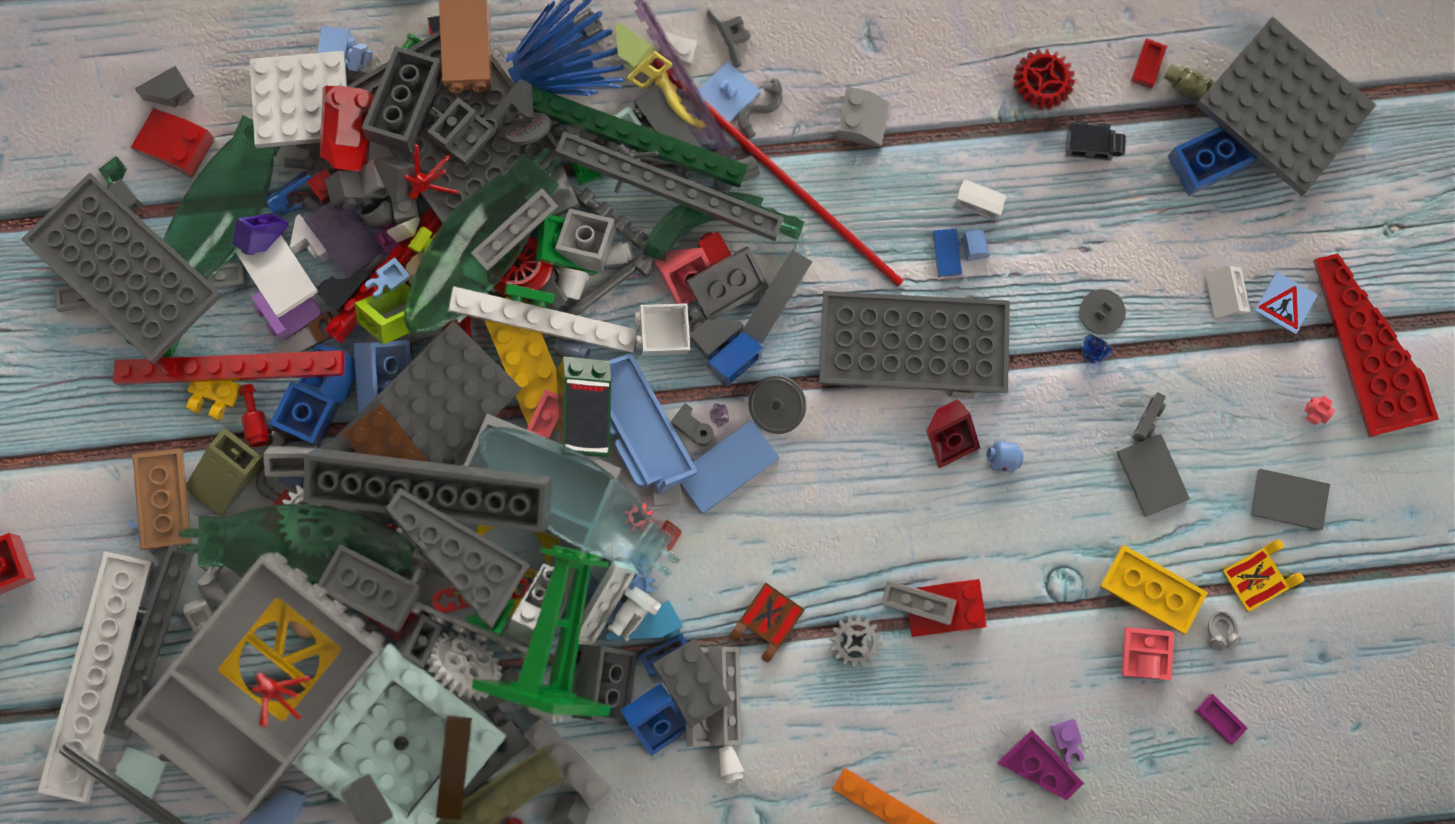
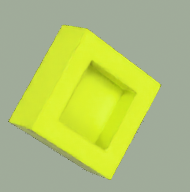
[408,227,432,253]

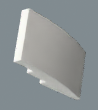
[231,235,318,318]

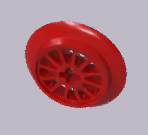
[486,236,553,297]

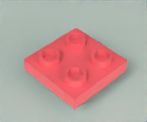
[1121,627,1174,681]

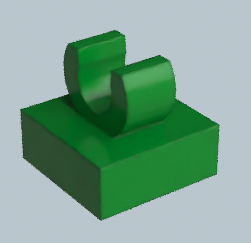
[571,163,601,186]

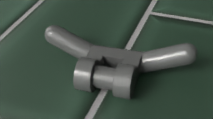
[706,9,751,68]

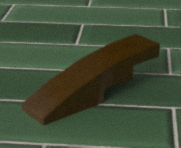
[435,715,472,820]

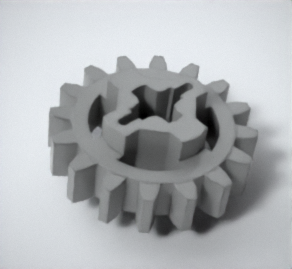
[830,615,883,668]

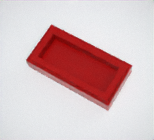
[1130,38,1167,89]

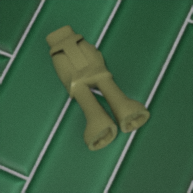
[1164,64,1214,103]

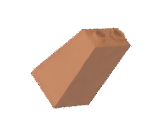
[439,0,492,93]

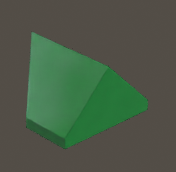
[466,598,516,637]

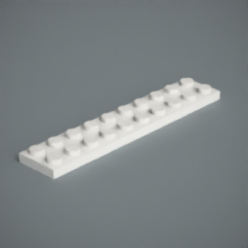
[37,551,154,803]

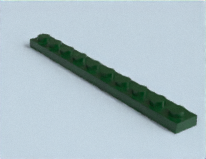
[532,86,748,188]

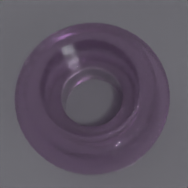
[710,403,729,427]

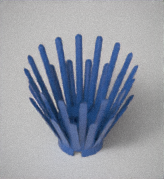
[506,0,625,96]

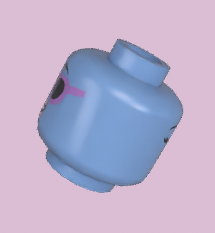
[986,441,1023,473]

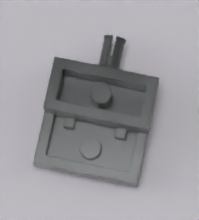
[427,98,496,166]

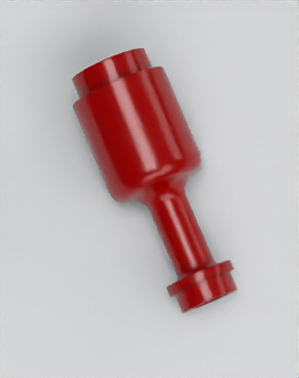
[239,384,270,447]

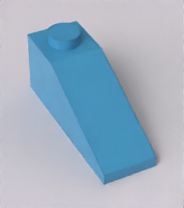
[605,600,683,641]

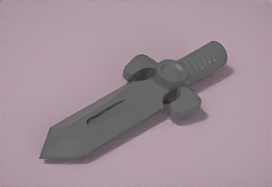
[284,151,349,178]

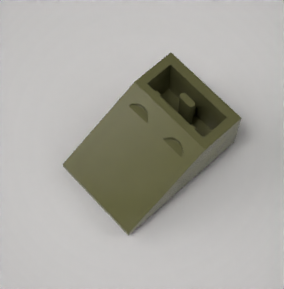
[186,428,264,517]

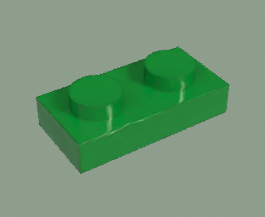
[504,284,555,308]

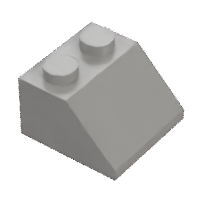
[837,87,889,147]
[555,208,616,273]

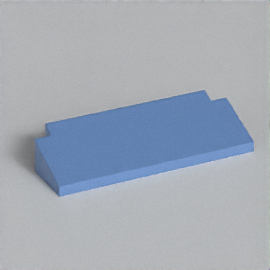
[608,353,698,494]

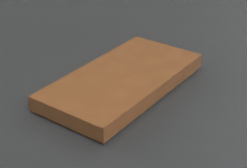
[132,449,192,551]

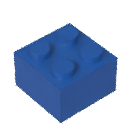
[269,381,340,448]

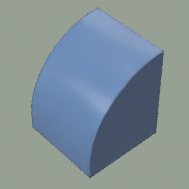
[961,231,990,261]

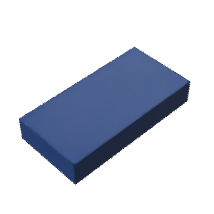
[933,229,962,277]

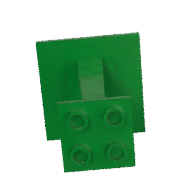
[471,545,611,716]

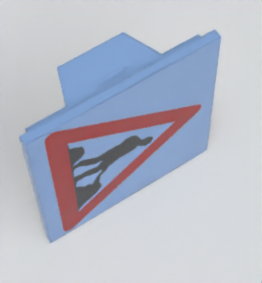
[1255,272,1317,334]

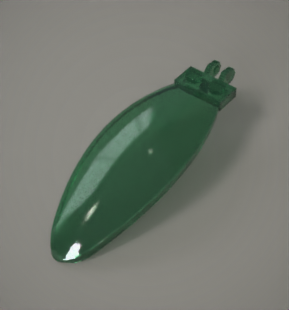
[163,115,281,280]
[404,147,561,334]
[177,504,415,585]

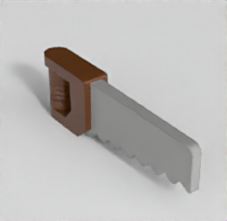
[267,311,334,353]

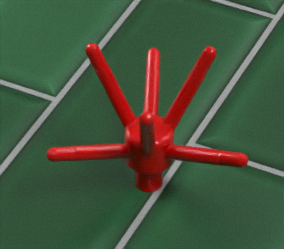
[404,145,458,199]
[252,673,310,728]

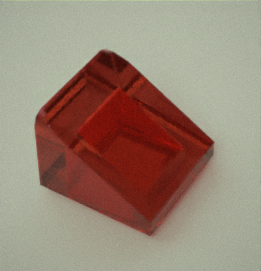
[655,520,682,551]

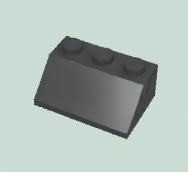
[572,644,637,725]

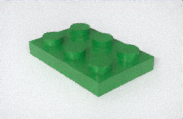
[536,215,598,275]

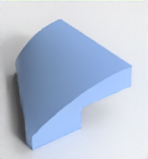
[243,786,306,824]

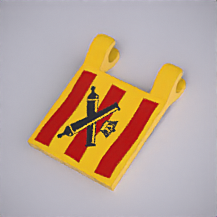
[1223,539,1304,612]

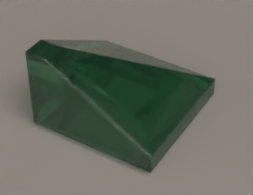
[99,156,127,184]

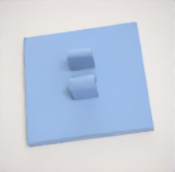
[697,61,761,122]

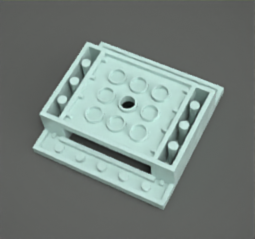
[292,643,506,824]

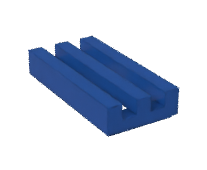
[639,634,687,677]

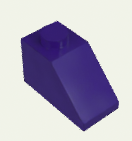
[232,213,289,255]

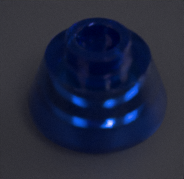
[1082,334,1113,364]

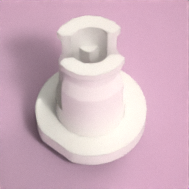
[608,586,662,641]

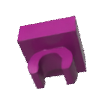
[374,222,401,255]

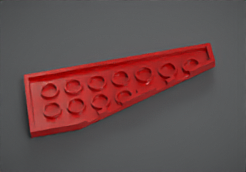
[1313,253,1439,437]

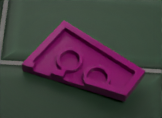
[997,729,1084,800]

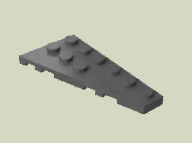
[386,488,530,629]

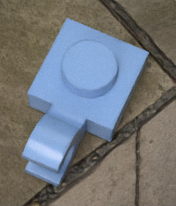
[347,43,373,72]

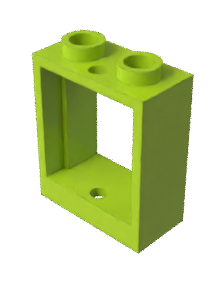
[355,283,432,345]

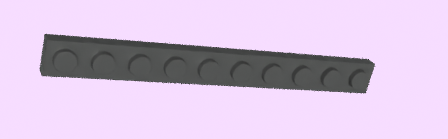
[555,132,784,241]

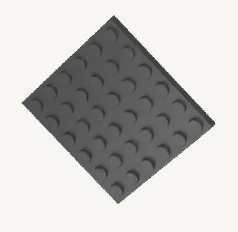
[1196,16,1376,196]

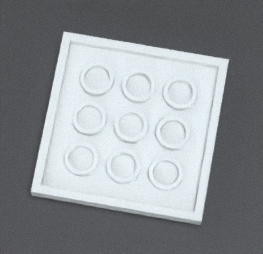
[250,51,347,148]

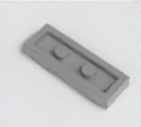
[881,581,956,624]

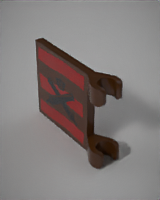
[730,582,805,663]

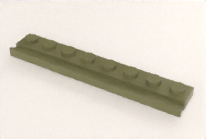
[436,746,564,824]

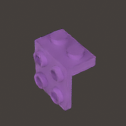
[252,291,322,340]

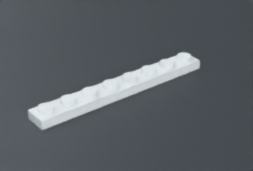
[448,287,637,353]

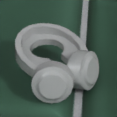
[1208,611,1241,651]

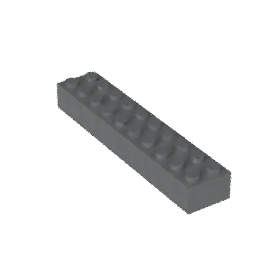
[303,448,553,533]

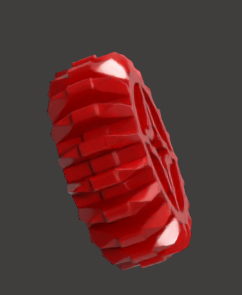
[1013,49,1075,111]

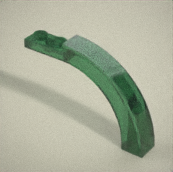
[643,192,805,262]

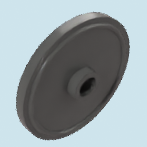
[748,375,807,434]

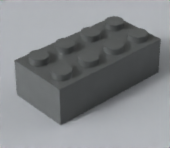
[362,46,442,154]

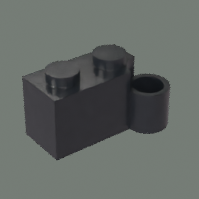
[1065,121,1126,161]

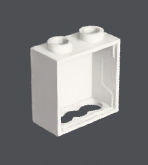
[635,304,690,356]

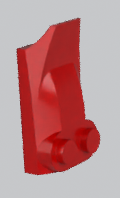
[319,86,373,172]

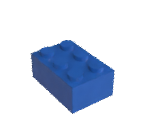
[1167,127,1257,196]

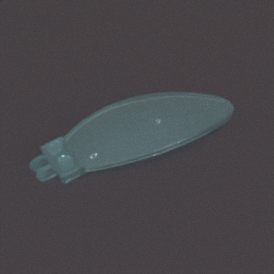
[479,427,680,578]

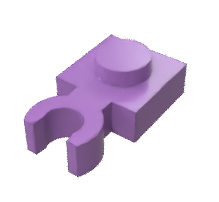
[1050,719,1084,765]

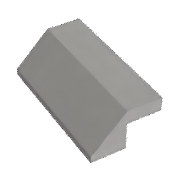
[686,647,741,747]

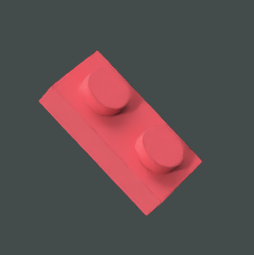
[527,389,559,439]

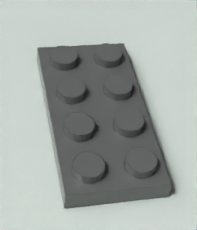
[318,544,423,632]

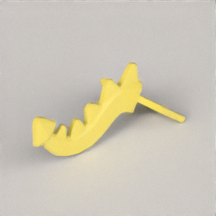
[627,51,706,130]

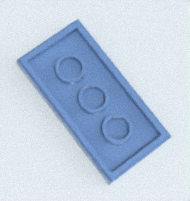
[680,420,779,514]

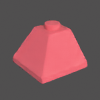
[654,248,711,304]

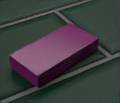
[1194,693,1248,746]

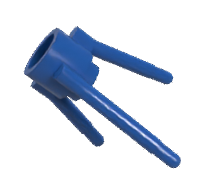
[265,171,311,216]

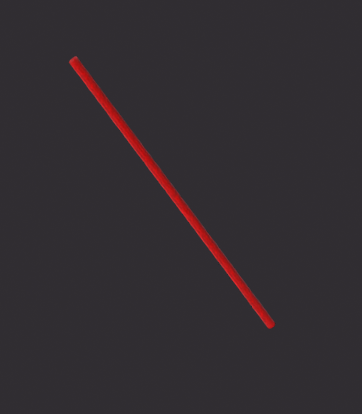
[652,58,904,287]

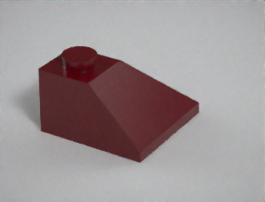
[926,399,981,469]

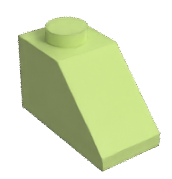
[615,22,660,74]

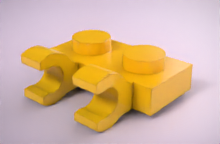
[186,381,242,421]

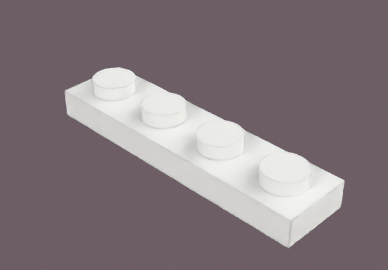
[579,561,637,645]

